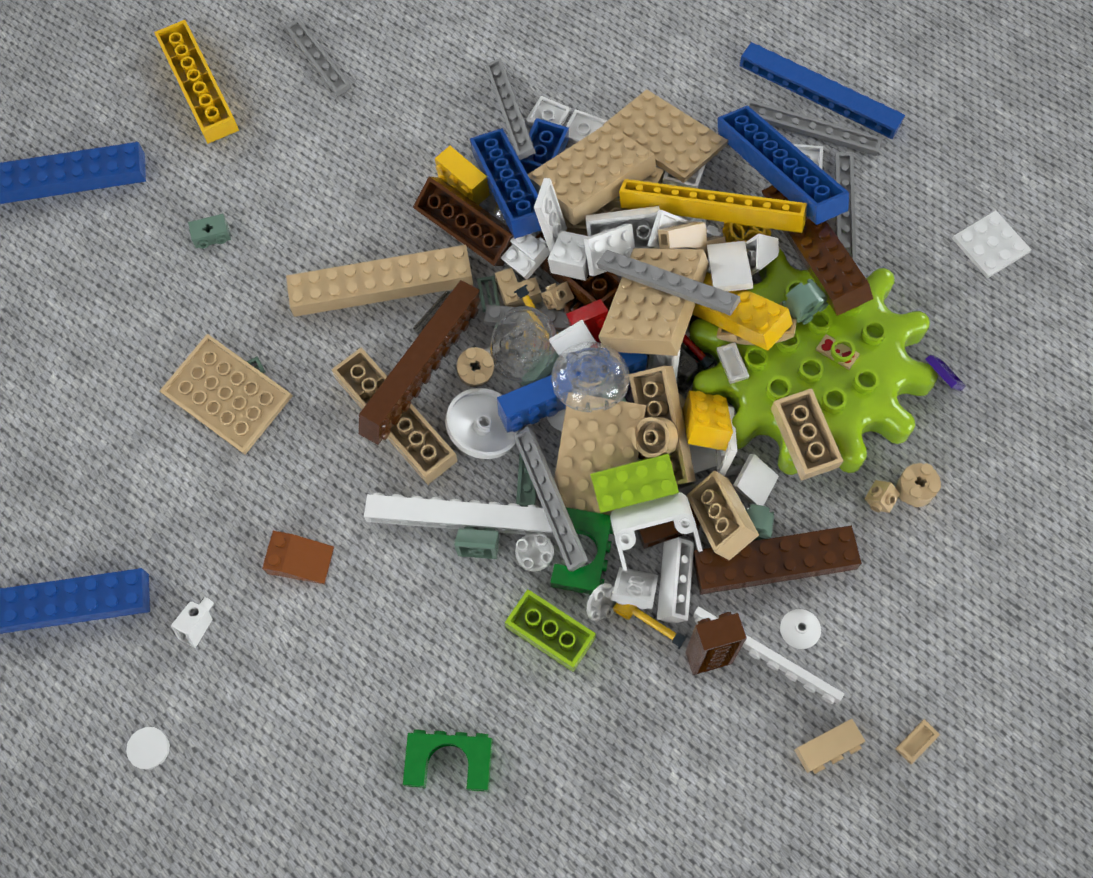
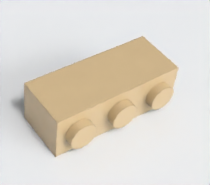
[794,719,866,774]

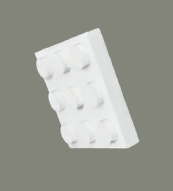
[952,210,1031,278]

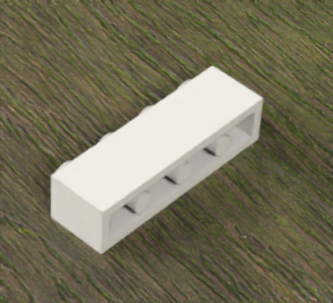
[657,537,694,624]

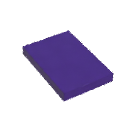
[925,355,966,391]

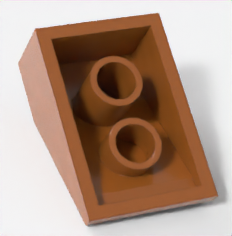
[262,531,334,585]

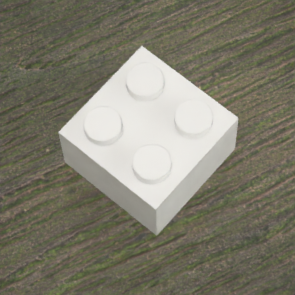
[548,231,589,281]

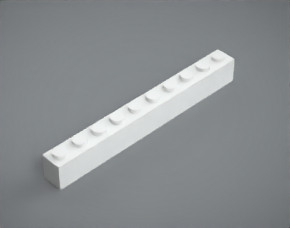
[364,493,555,537]

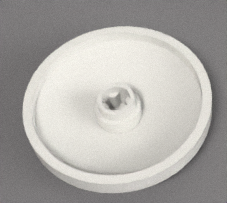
[445,388,521,459]

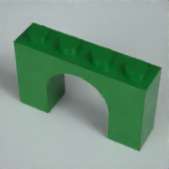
[550,507,614,595]
[403,730,493,792]

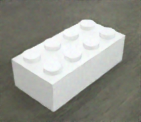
[586,206,660,249]

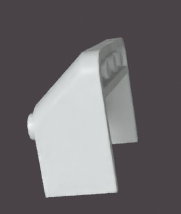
[610,492,703,571]

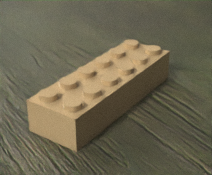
[629,366,696,485]

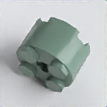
[782,279,829,325]
[745,504,774,541]

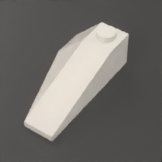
[745,234,779,275]

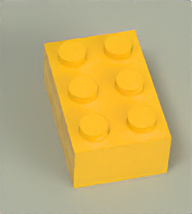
[435,146,490,205]
[683,390,733,451]

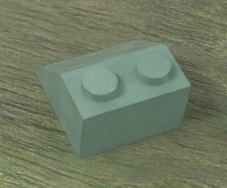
[454,526,499,559]

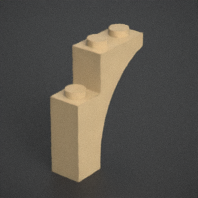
[658,221,726,258]

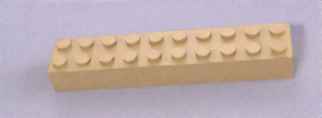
[286,245,473,317]

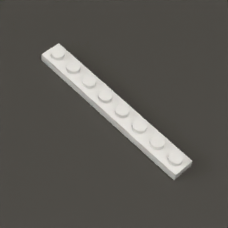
[693,606,844,704]

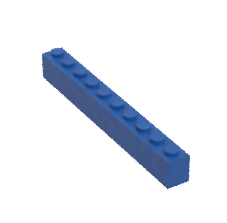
[740,42,905,139]

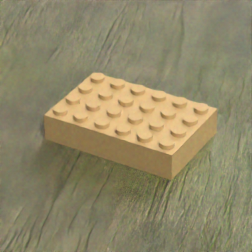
[527,123,656,226]
[599,248,709,356]

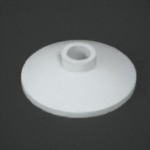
[780,609,821,649]

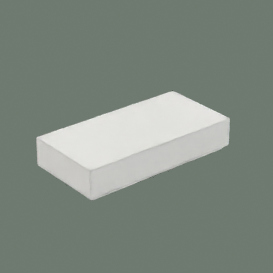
[716,342,749,384]

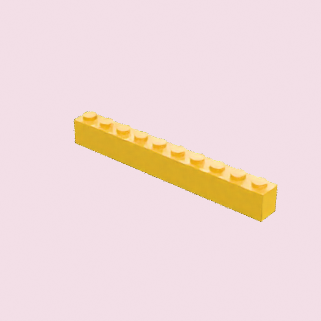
[619,179,807,233]

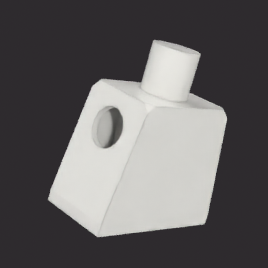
[171,597,214,648]

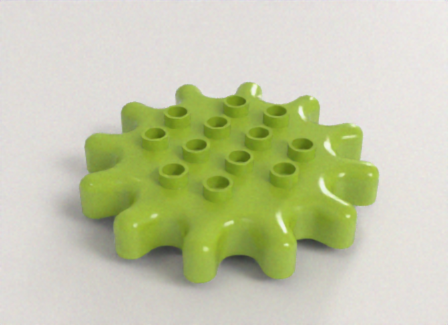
[689,248,938,475]

